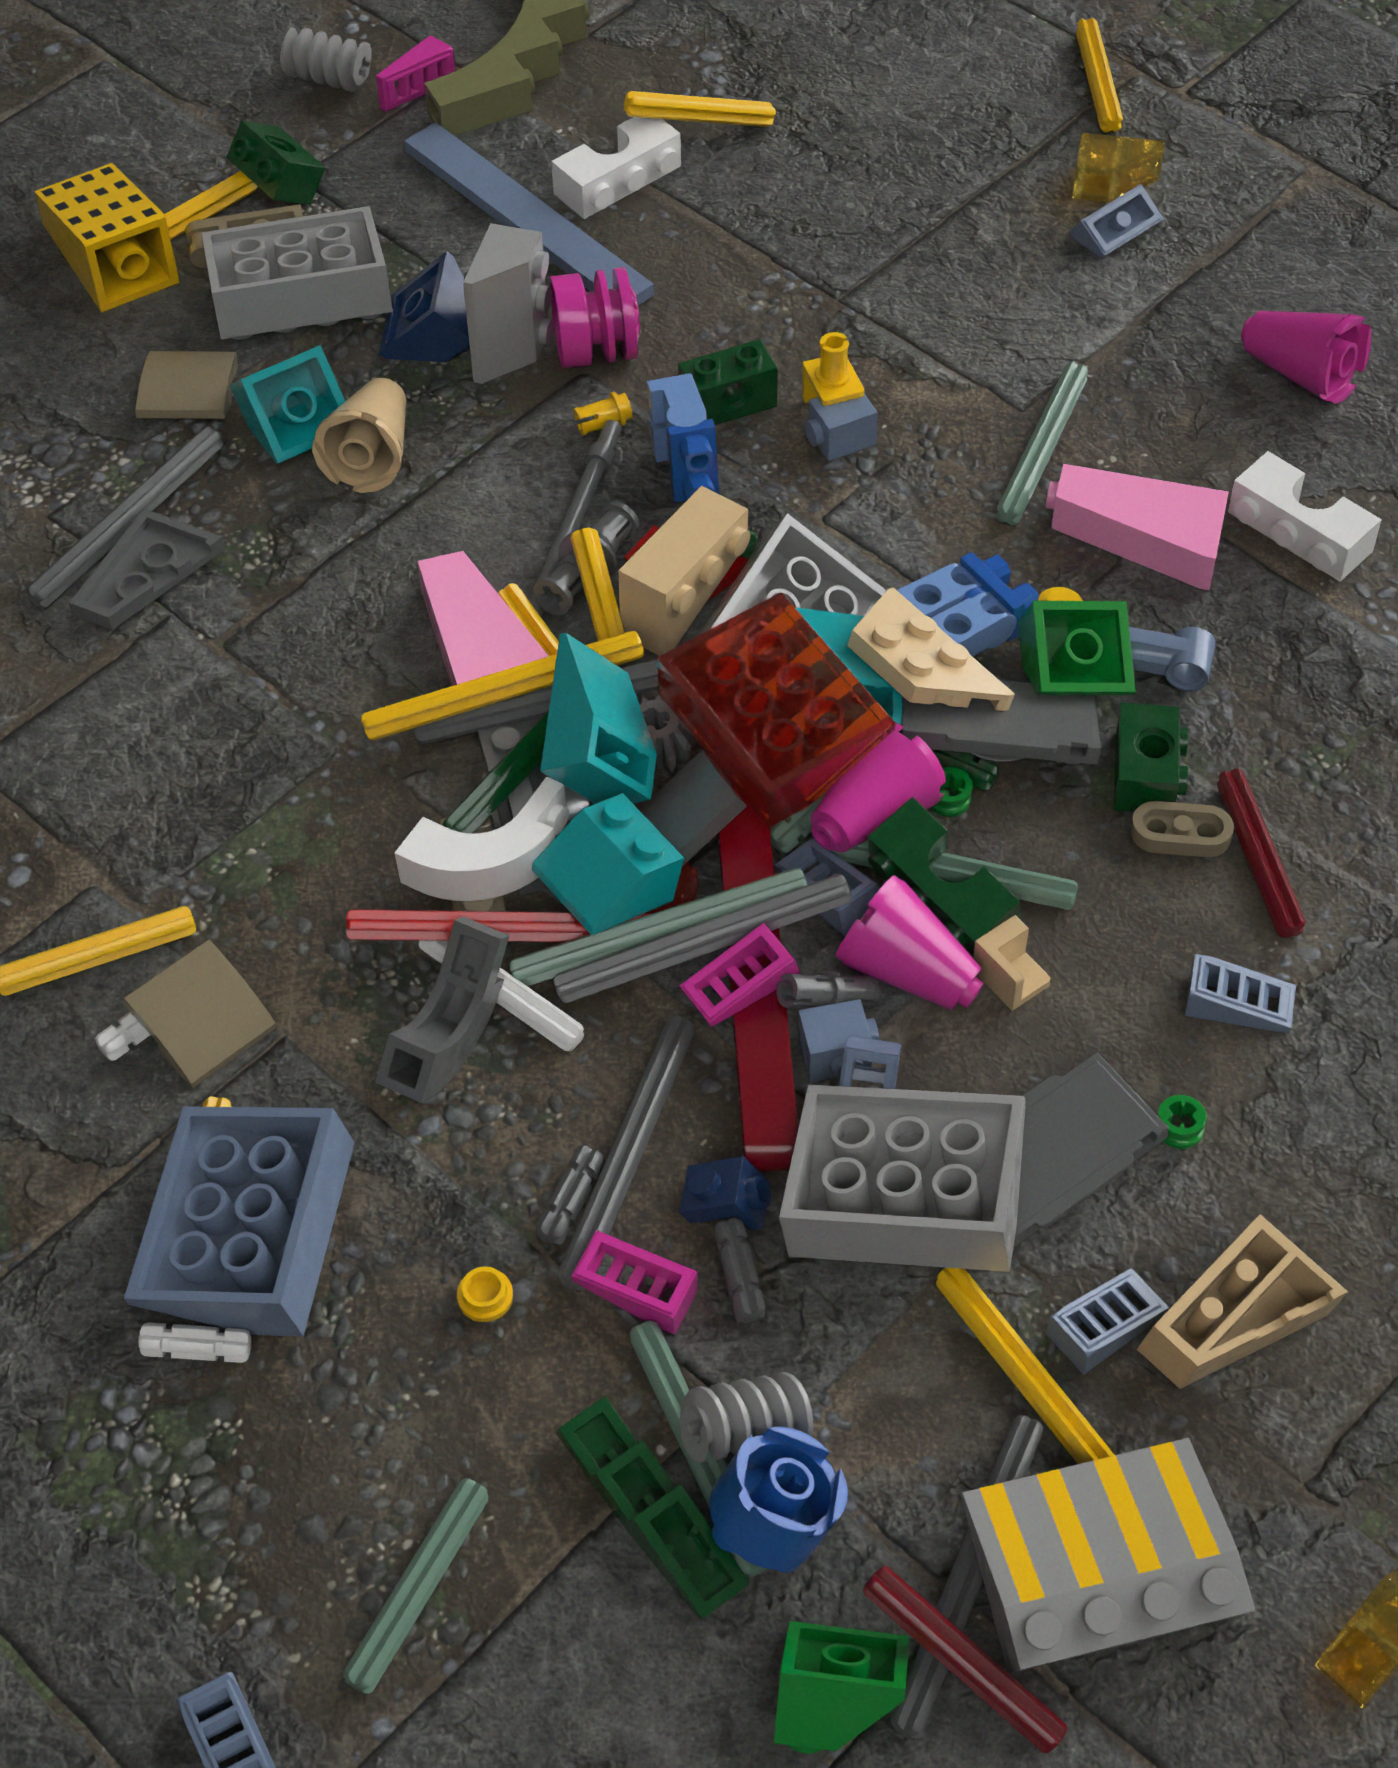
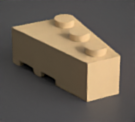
[618,486,750,658]
[1137,1214,1348,1389]

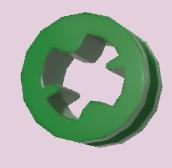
[931,767,973,817]
[1157,1095,1207,1149]

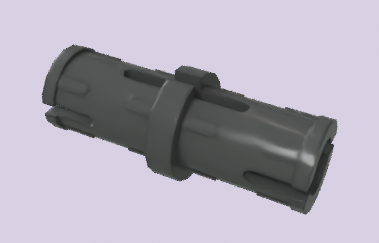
[776,970,880,1009]

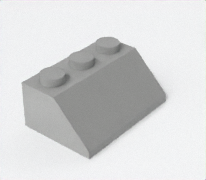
[463,223,554,384]

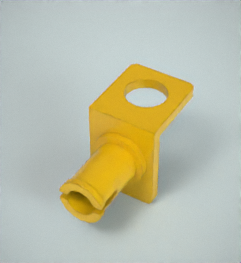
[802,332,864,406]

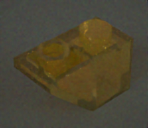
[1073,133,1165,202]
[1314,1568,1398,1709]

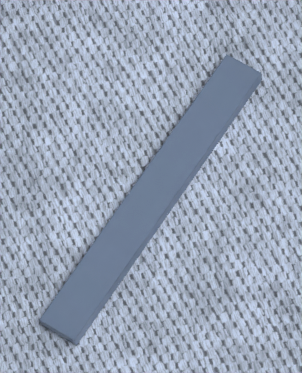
[404,122,654,305]

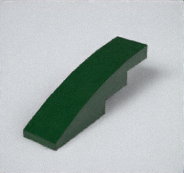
[556,1396,750,1620]

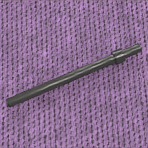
[529,420,622,618]

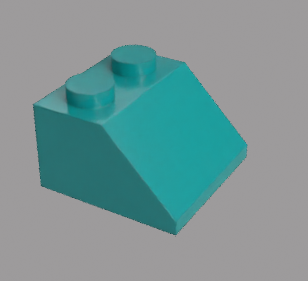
[229,345,345,464]
[531,793,684,935]

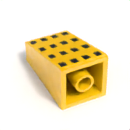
[34,163,180,313]

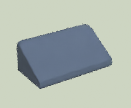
[1069,184,1164,258]

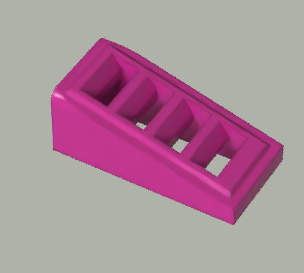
[376,35,455,112]
[679,923,800,1027]
[571,1230,698,1335]

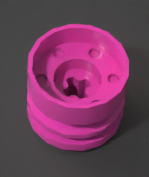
[549,267,640,369]

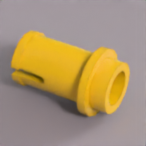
[573,391,633,436]

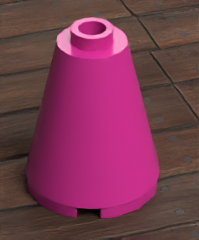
[1241,310,1372,404]
[811,722,946,853]
[835,875,985,1011]

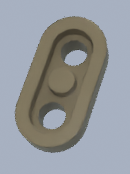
[1130,801,1234,857]

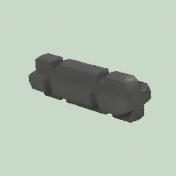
[536,1145,604,1246]
[714,1217,766,1324]

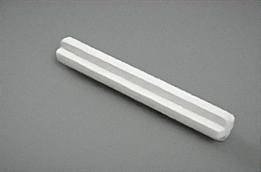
[419,941,584,1051]

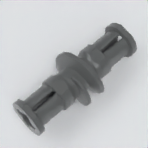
[533,501,639,615]

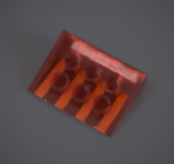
[657,592,896,828]

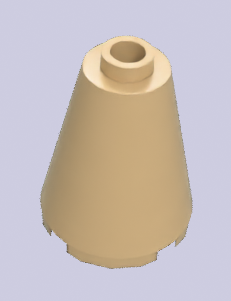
[312,378,406,493]

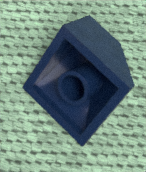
[379,251,470,362]

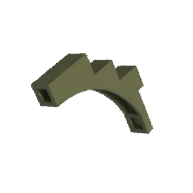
[424,0,590,136]

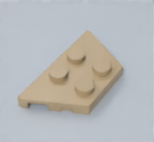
[847,588,1015,711]

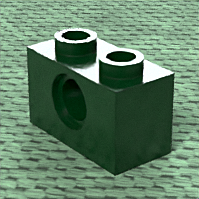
[226,120,326,205]
[678,339,778,425]
[1113,703,1189,812]

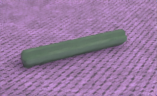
[343,1478,488,1694]

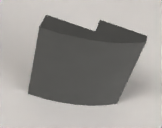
[638,750,747,866]

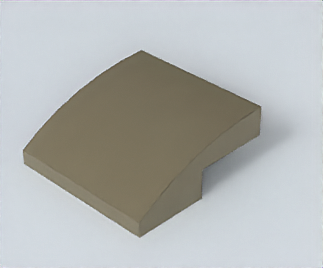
[135,351,238,419]
[124,939,277,1089]

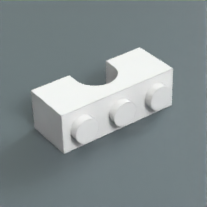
[551,117,681,219]
[1228,451,1382,582]

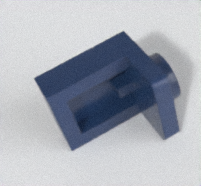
[679,1156,771,1230]

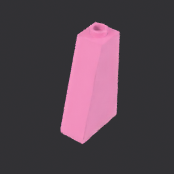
[1046,464,1229,590]
[417,551,549,686]

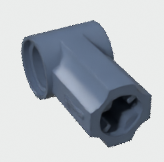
[1129,627,1216,691]

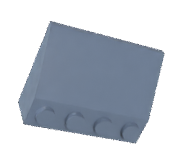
[124,1107,354,1337]

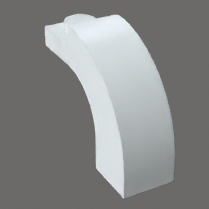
[394,777,569,901]

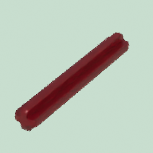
[1217,768,1306,938]
[863,1565,1068,1753]

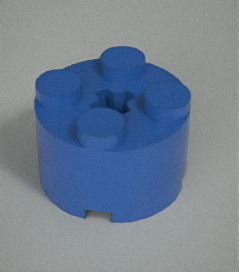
[710,1427,848,1573]

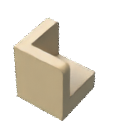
[973,915,1051,1011]

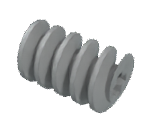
[280,27,372,92]
[680,1372,814,1463]

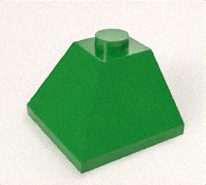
[1018,600,1136,695]
[774,1621,909,1754]

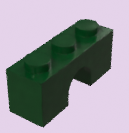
[868,797,1020,957]

